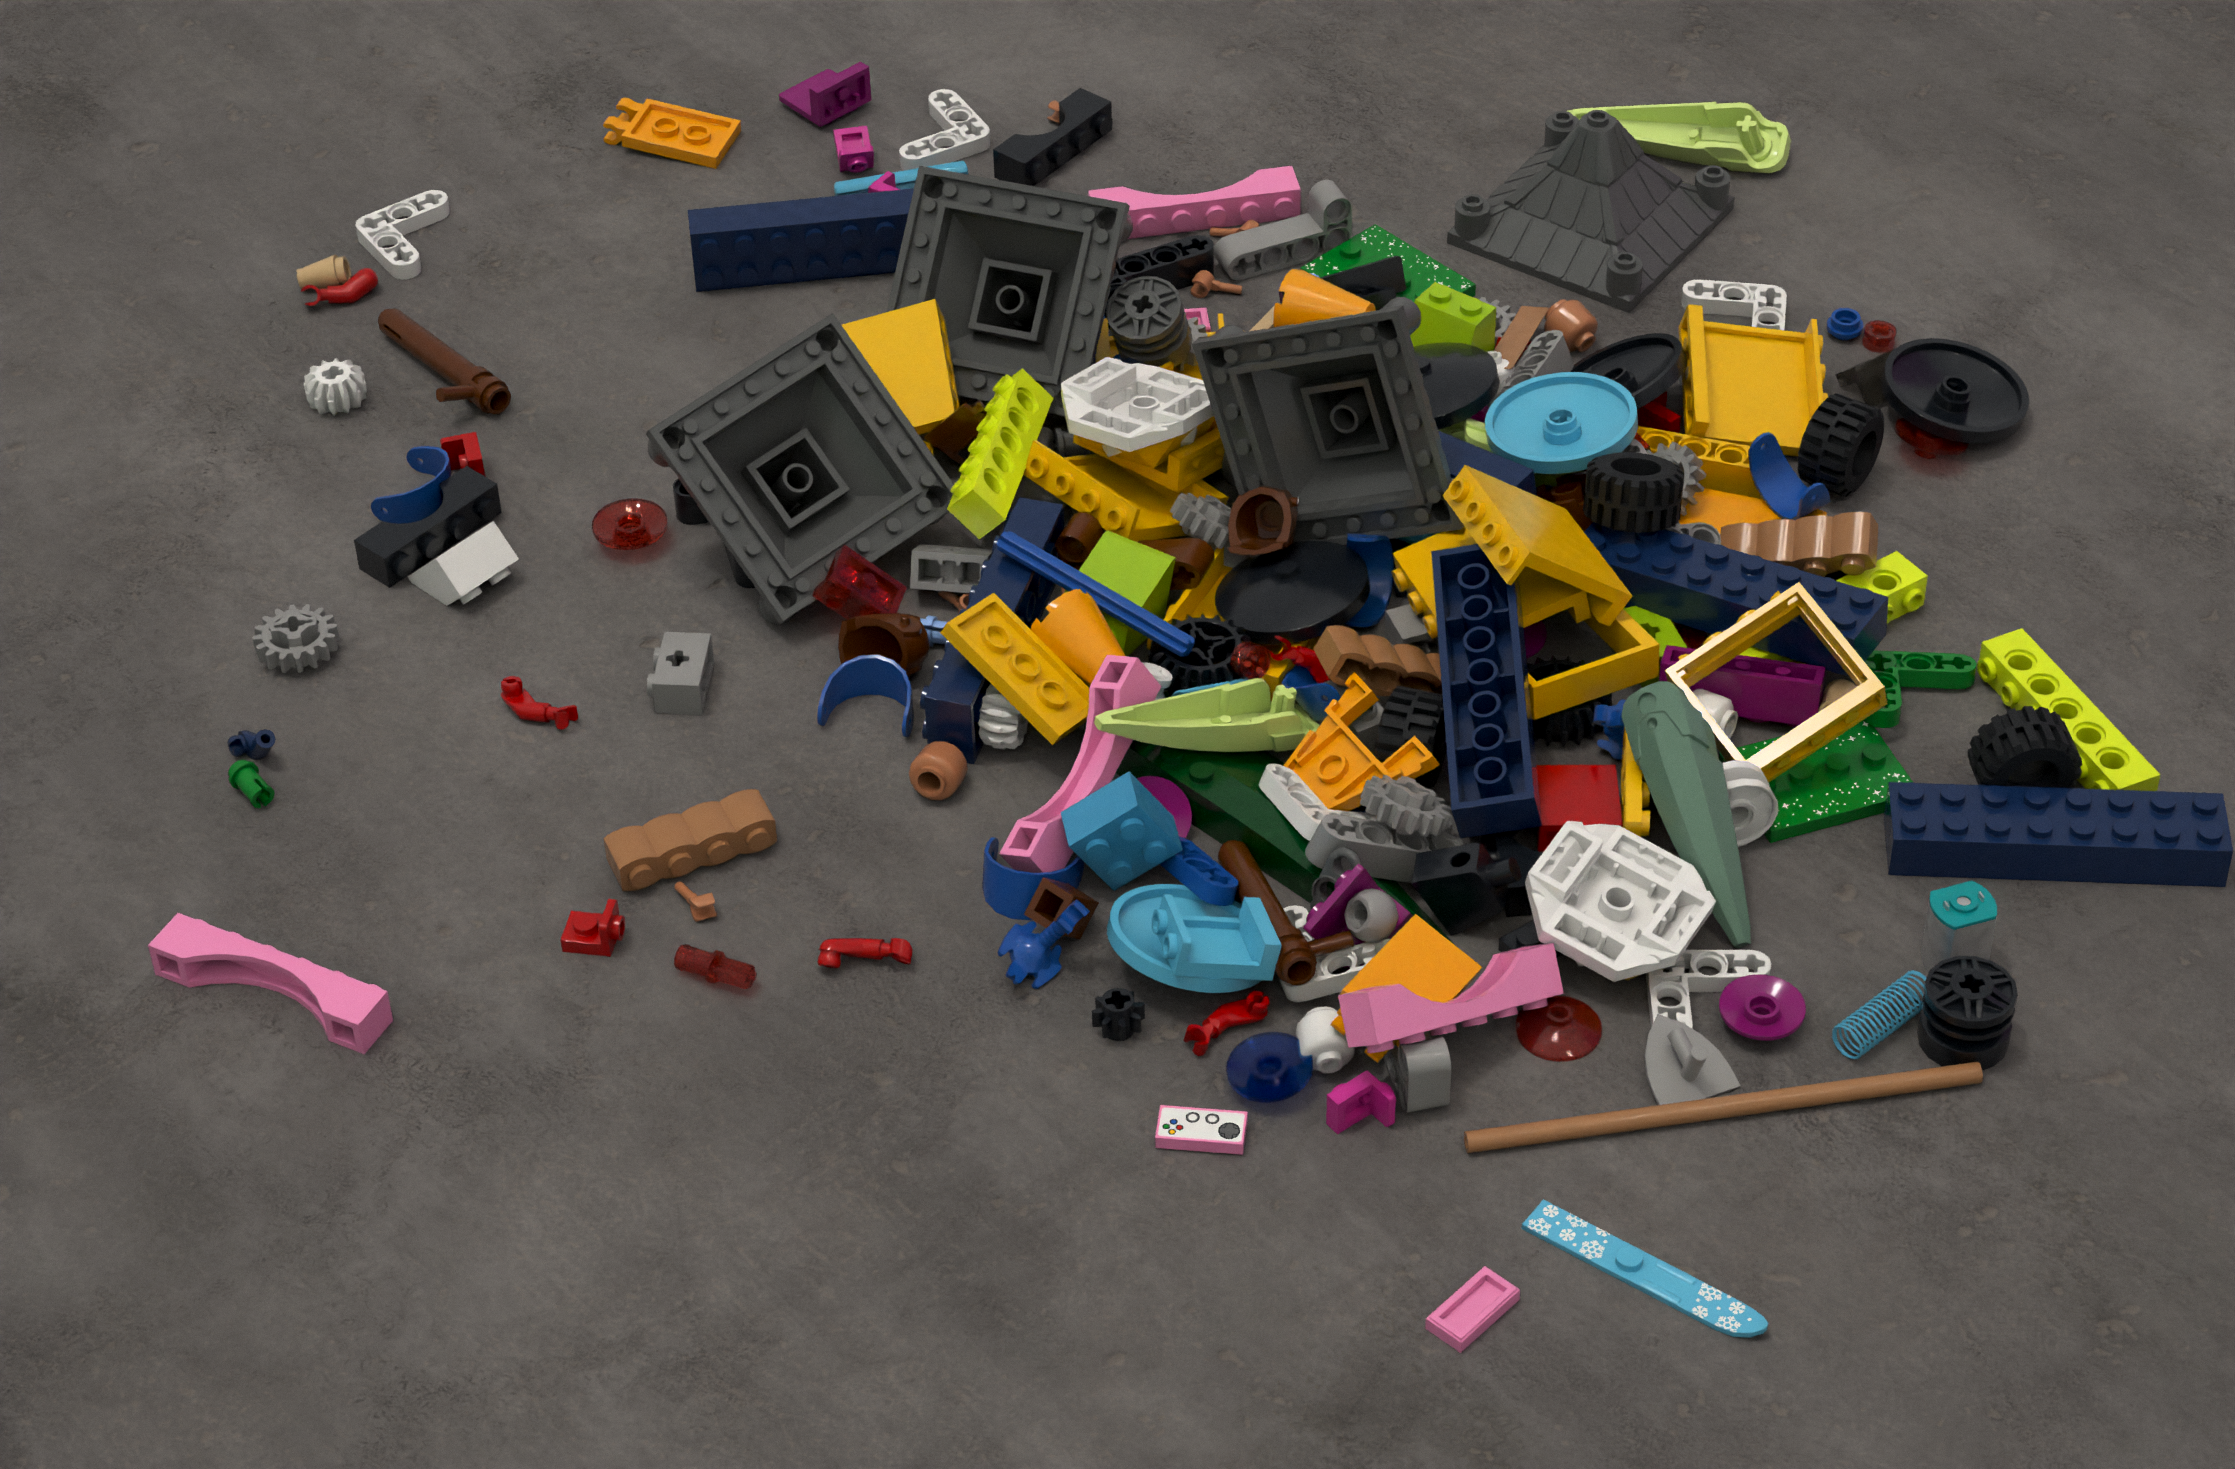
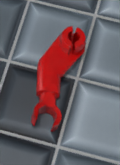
[301,268,378,306]
[1266,636,1330,683]
[501,676,578,730]
[817,938,913,968]
[1183,991,1269,1056]

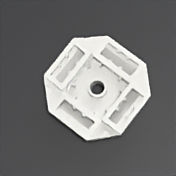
[1061,357,1215,468]
[1525,821,1716,982]

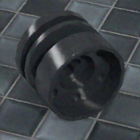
[1917,956,2018,1070]

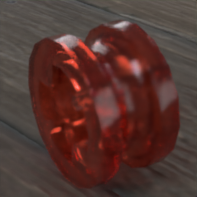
[1862,320,1897,353]
[1231,641,1270,679]

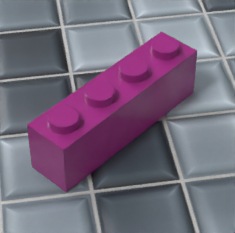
[1659,645,1826,728]

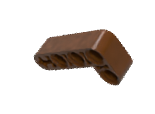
[1055,512,1215,590]

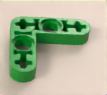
[1865,650,1977,728]

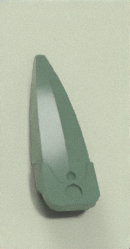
[1621,681,1751,949]

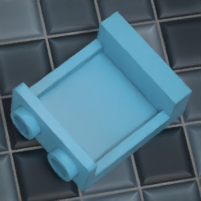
[1152,894,1282,981]

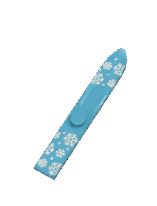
[1521,1199,1768,1338]

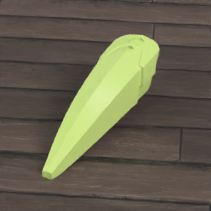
[1568,102,1791,173]
[1094,678,1320,752]

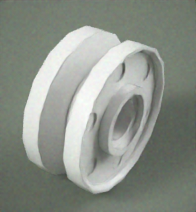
[1723,760,1778,847]

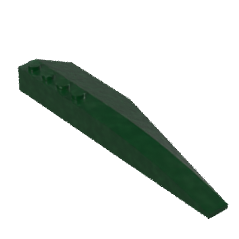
[1086,691,1456,946]

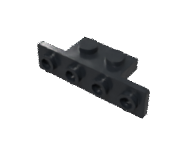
[1279,256,1406,311]

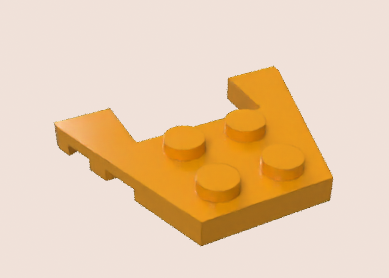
[1283,672,1440,811]

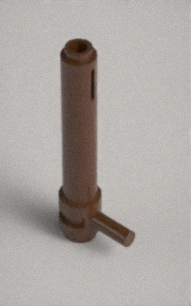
[378,308,511,414]
[1218,840,1354,986]

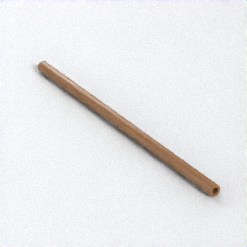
[1464,1062,1983,1153]

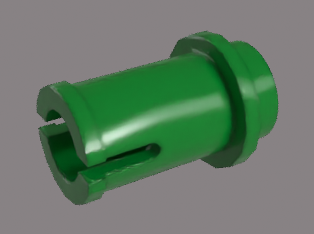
[228,760,275,808]

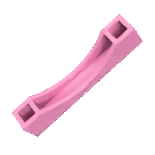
[1088,166,1301,239]
[999,655,1162,873]
[148,913,393,1054]
[1338,943,1564,1053]

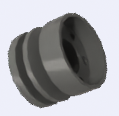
[1106,276,1193,368]

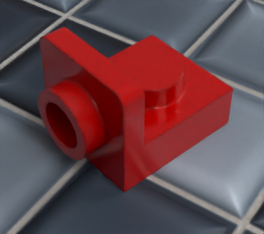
[1637,391,1681,433]
[440,432,486,477]
[560,899,625,957]

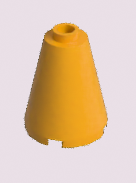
[1273,269,1376,327]
[1030,589,1126,687]

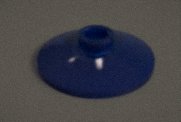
[1226,1032,1313,1103]

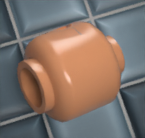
[1544,299,1598,352]
[909,741,968,800]

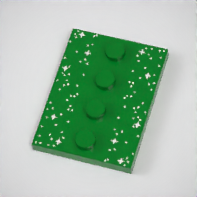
[1300,224,1476,302]
[1718,719,1913,843]

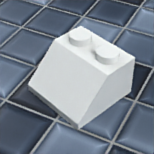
[407,521,519,606]

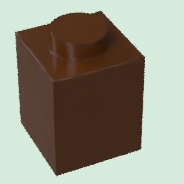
[1024,877,1099,940]

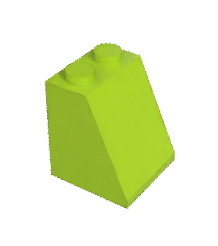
[1410,282,1496,352]
[1063,530,1176,656]

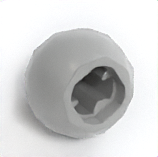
[1344,888,1399,943]

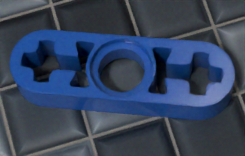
[1160,837,1239,906]

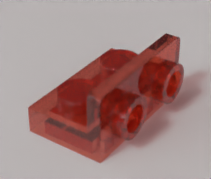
[812,545,907,619]

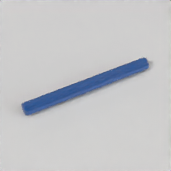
[996,531,1195,657]

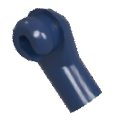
[227,729,276,760]

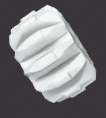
[304,358,367,416]
[978,684,1029,750]

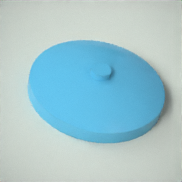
[1485,372,1638,474]
[1107,884,1262,993]

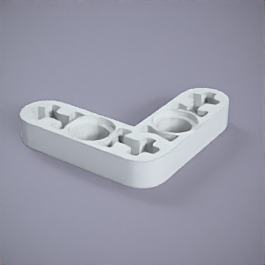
[899,89,990,170]
[355,190,450,280]
[1681,279,1787,330]
[1259,764,1377,841]
[1279,905,1391,1002]
[1646,950,1771,1028]

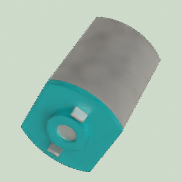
[1921,880,1997,972]

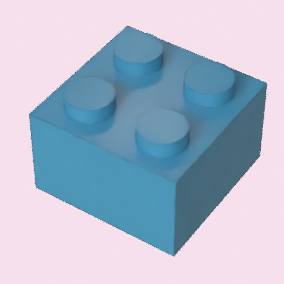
[1061,771,1182,891]

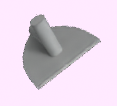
[1644,1014,1741,1105]

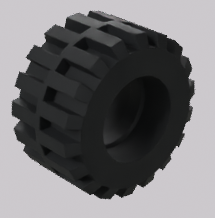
[1797,393,1884,497]
[1583,452,1684,533]
[1374,686,1447,789]
[1968,706,2082,788]

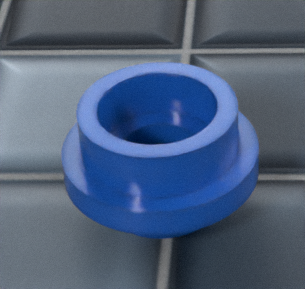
[1827,308,1863,340]

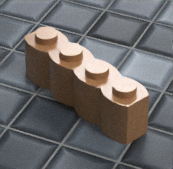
[1720,512,1879,577]
[1314,625,1442,696]
[603,789,777,891]

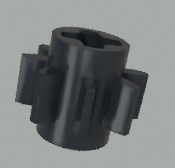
[1092,988,1145,1041]

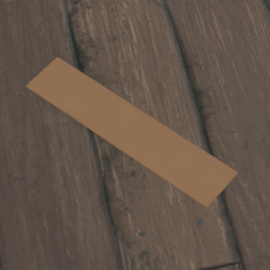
[1494,306,1549,369]

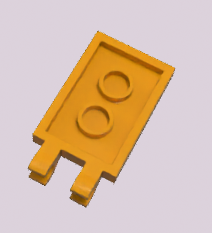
[603,98,741,169]
[1679,488,1827,534]
[1330,914,1482,1063]

